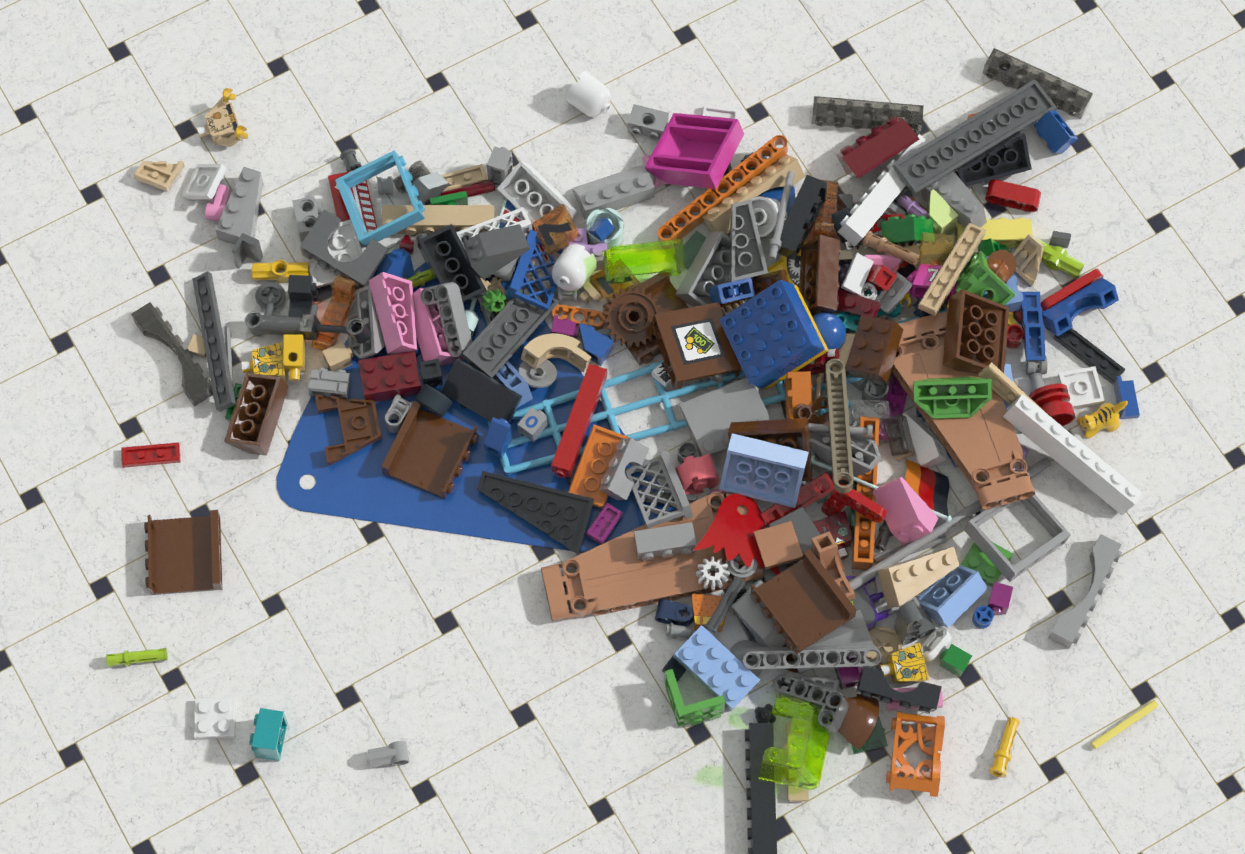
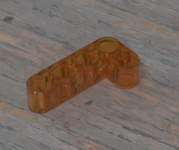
[813,179,838,239]
[312,275,357,351]

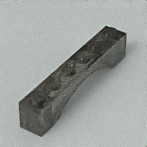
[131,302,213,407]

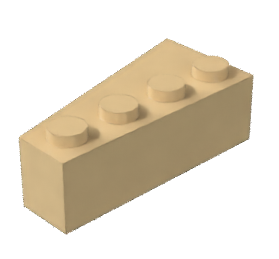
[877,547,960,608]

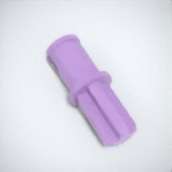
[898,194,928,217]

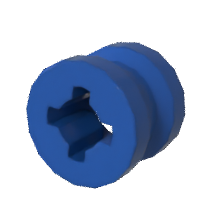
[972,605,994,629]

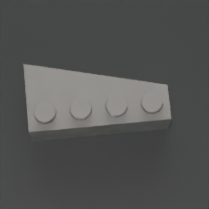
[921,172,987,228]

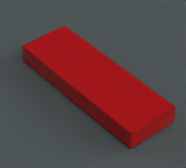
[121,442,181,468]

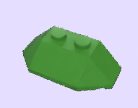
[913,377,992,419]

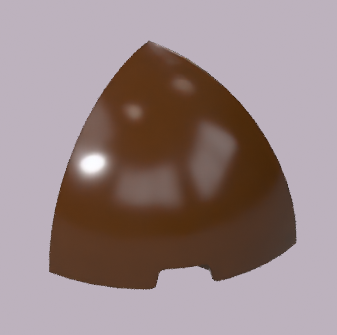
[829,694,879,750]

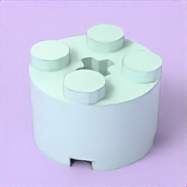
[586,208,624,252]

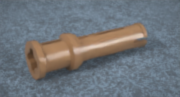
[863,230,920,266]

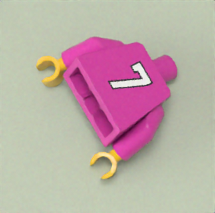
[900,259,957,311]

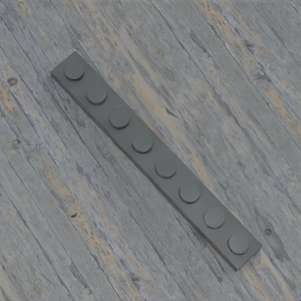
[192,271,236,412]

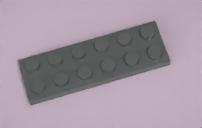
[461,278,560,378]

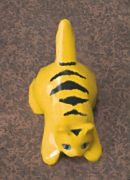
[1077,401,1128,439]

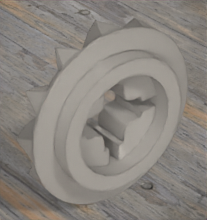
[726,554,757,579]

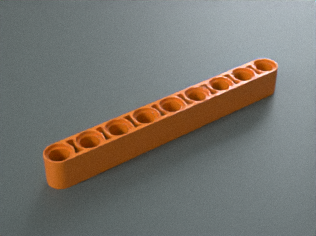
[658,135,788,248]

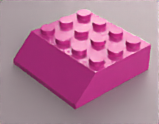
[645,113,744,189]

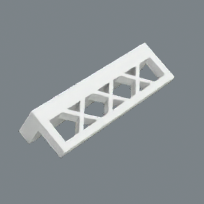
[456,207,532,248]

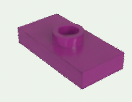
[586,503,623,545]

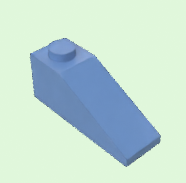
[494,361,533,408]

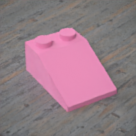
[873,477,938,545]

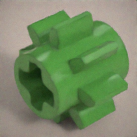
[482,289,506,313]

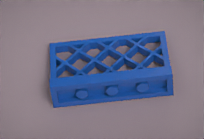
[504,229,564,311]

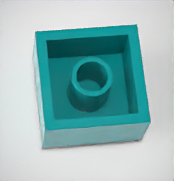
[249,708,288,761]

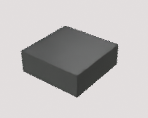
[1049,231,1071,248]

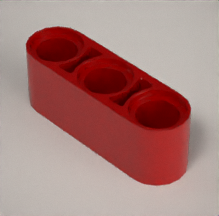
[985,180,1041,212]

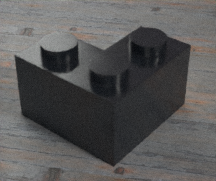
[288,275,318,317]

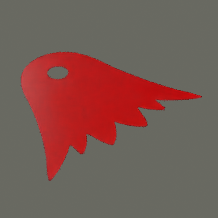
[693,494,780,575]

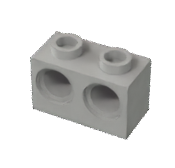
[487,146,513,186]
[292,196,321,241]

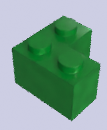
[881,214,934,245]

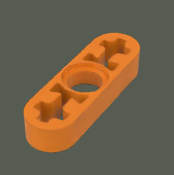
[552,305,606,330]

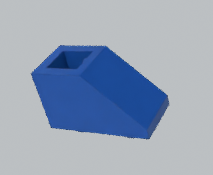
[579,323,613,366]
[484,417,512,458]

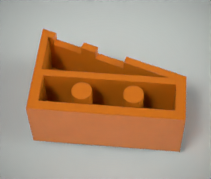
[784,371,814,424]

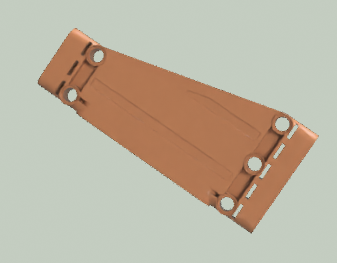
[891,311,1035,510]
[541,492,764,622]

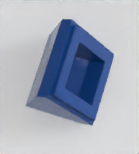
[588,218,614,242]

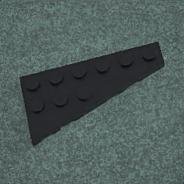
[477,471,595,555]

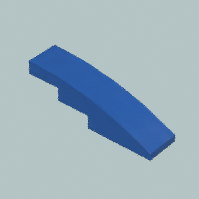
[1021,292,1046,361]

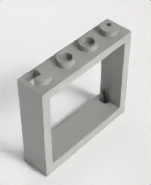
[964,495,1071,582]

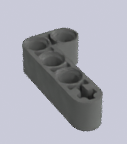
[894,601,936,645]
[773,675,849,734]

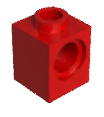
[865,264,897,291]

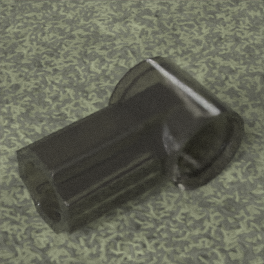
[393,161,431,194]

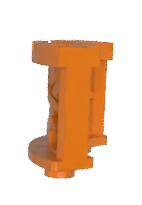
[886,711,945,797]

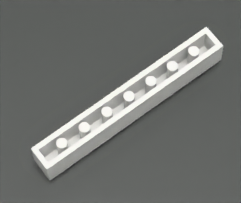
[838,134,929,247]
[1003,394,1142,515]

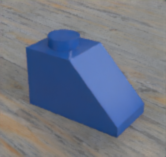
[373,248,415,279]

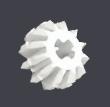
[696,556,730,591]

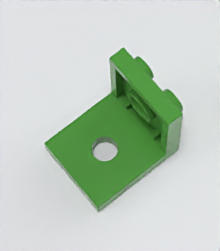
[955,251,1015,305]
[664,669,725,727]

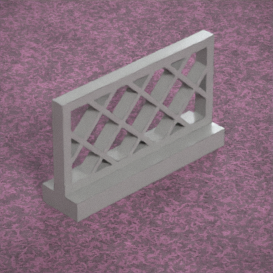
[625,450,693,528]

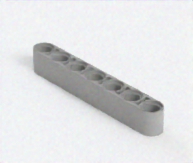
[742,644,881,669]

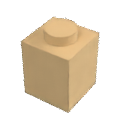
[322,342,354,372]

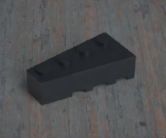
[954,132,1032,187]
[777,174,827,260]

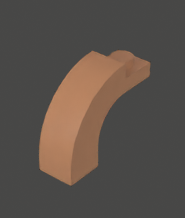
[811,531,855,600]

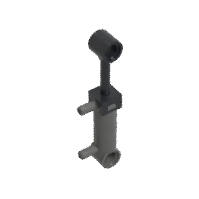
[245,301,371,344]

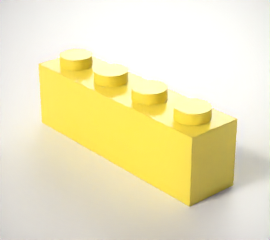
[955,218,1033,248]

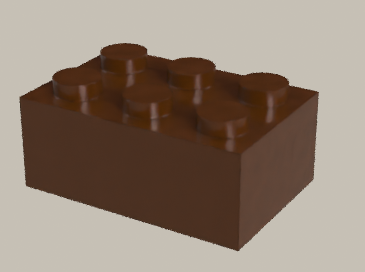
[845,316,904,383]

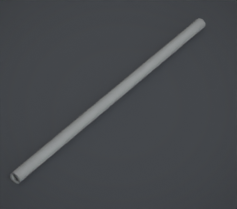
[849,457,1051,590]

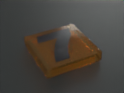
[532,204,581,256]
[589,259,641,303]

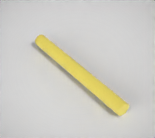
[1091,700,1159,750]

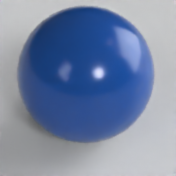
[813,313,846,350]

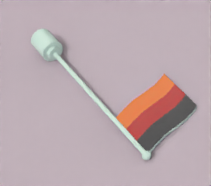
[811,450,952,522]

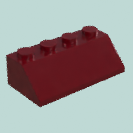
[836,116,920,179]

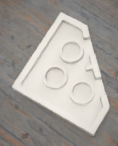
[309,220,363,288]

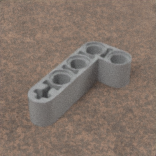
[420,282,472,357]

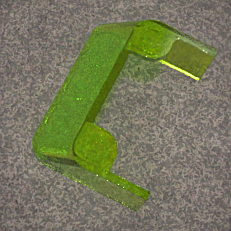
[602,239,684,282]

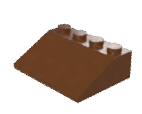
[943,289,1009,374]
[728,418,813,481]

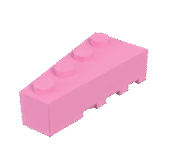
[369,272,417,355]

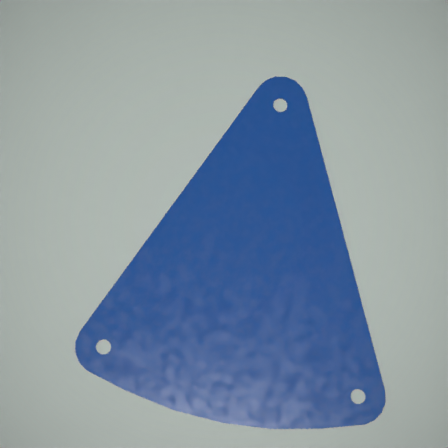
[277,239,677,553]

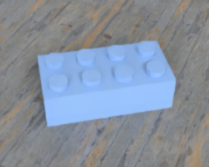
[672,625,760,711]

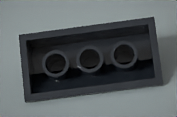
[417,224,486,305]

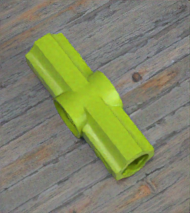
[1036,238,1085,279]

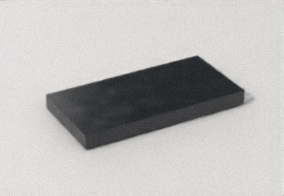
[441,359,522,424]

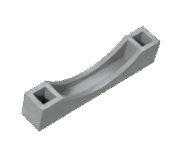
[1048,534,1122,649]

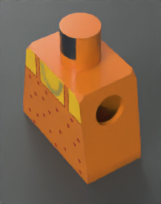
[691,594,726,632]

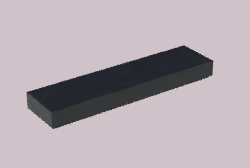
[1053,328,1125,385]

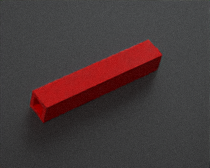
[551,363,607,478]

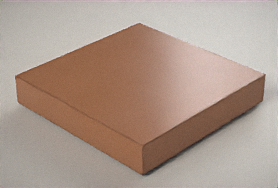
[754,521,803,570]

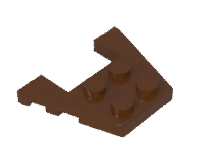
[315,395,382,466]

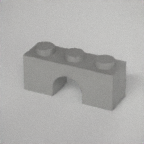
[599,438,649,500]

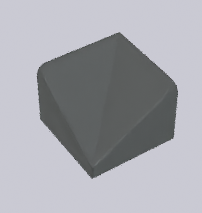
[836,194,853,211]

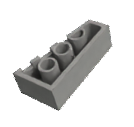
[215,167,263,245]
[730,200,768,282]

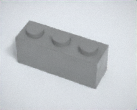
[634,522,696,561]

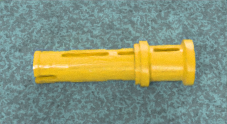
[989,717,1020,778]

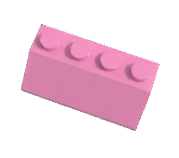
[413,288,465,367]

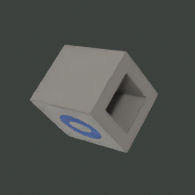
[517,407,547,442]

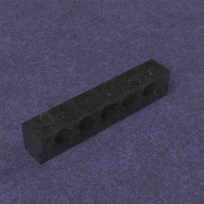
[982,48,1093,119]
[811,96,924,134]

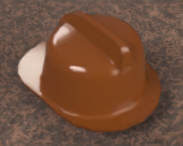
[987,250,1017,291]

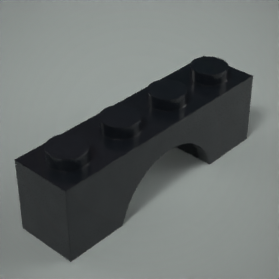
[856,666,942,714]

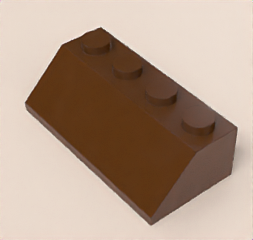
[799,235,841,317]
[224,373,289,456]

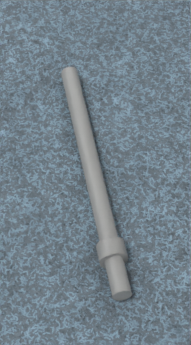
[768,171,795,261]

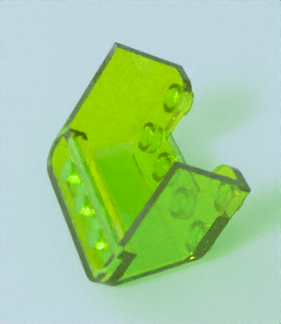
[759,695,830,790]

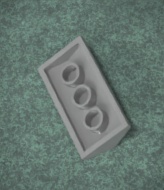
[792,610,873,674]

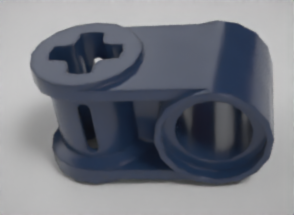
[655,599,693,626]

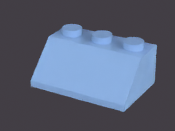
[917,565,988,628]

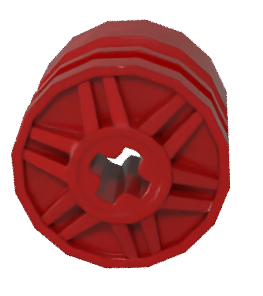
[1028,383,1076,427]

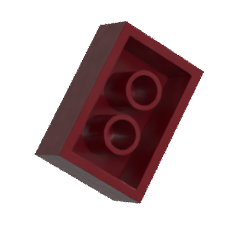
[358,351,421,402]

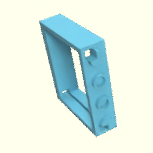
[335,150,425,248]

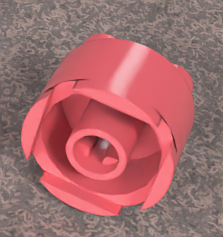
[676,454,720,495]

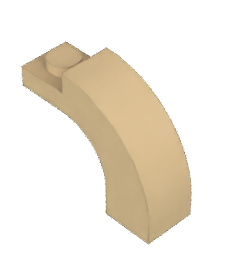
[521,333,591,372]

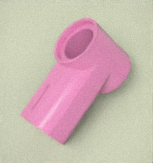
[205,184,231,221]

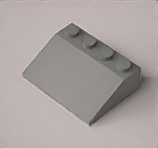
[679,378,770,457]

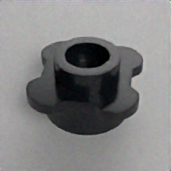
[754,704,776,723]

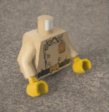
[197,88,248,147]

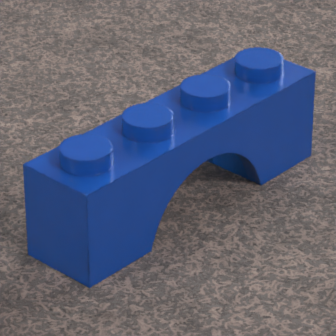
[1042,278,1119,336]

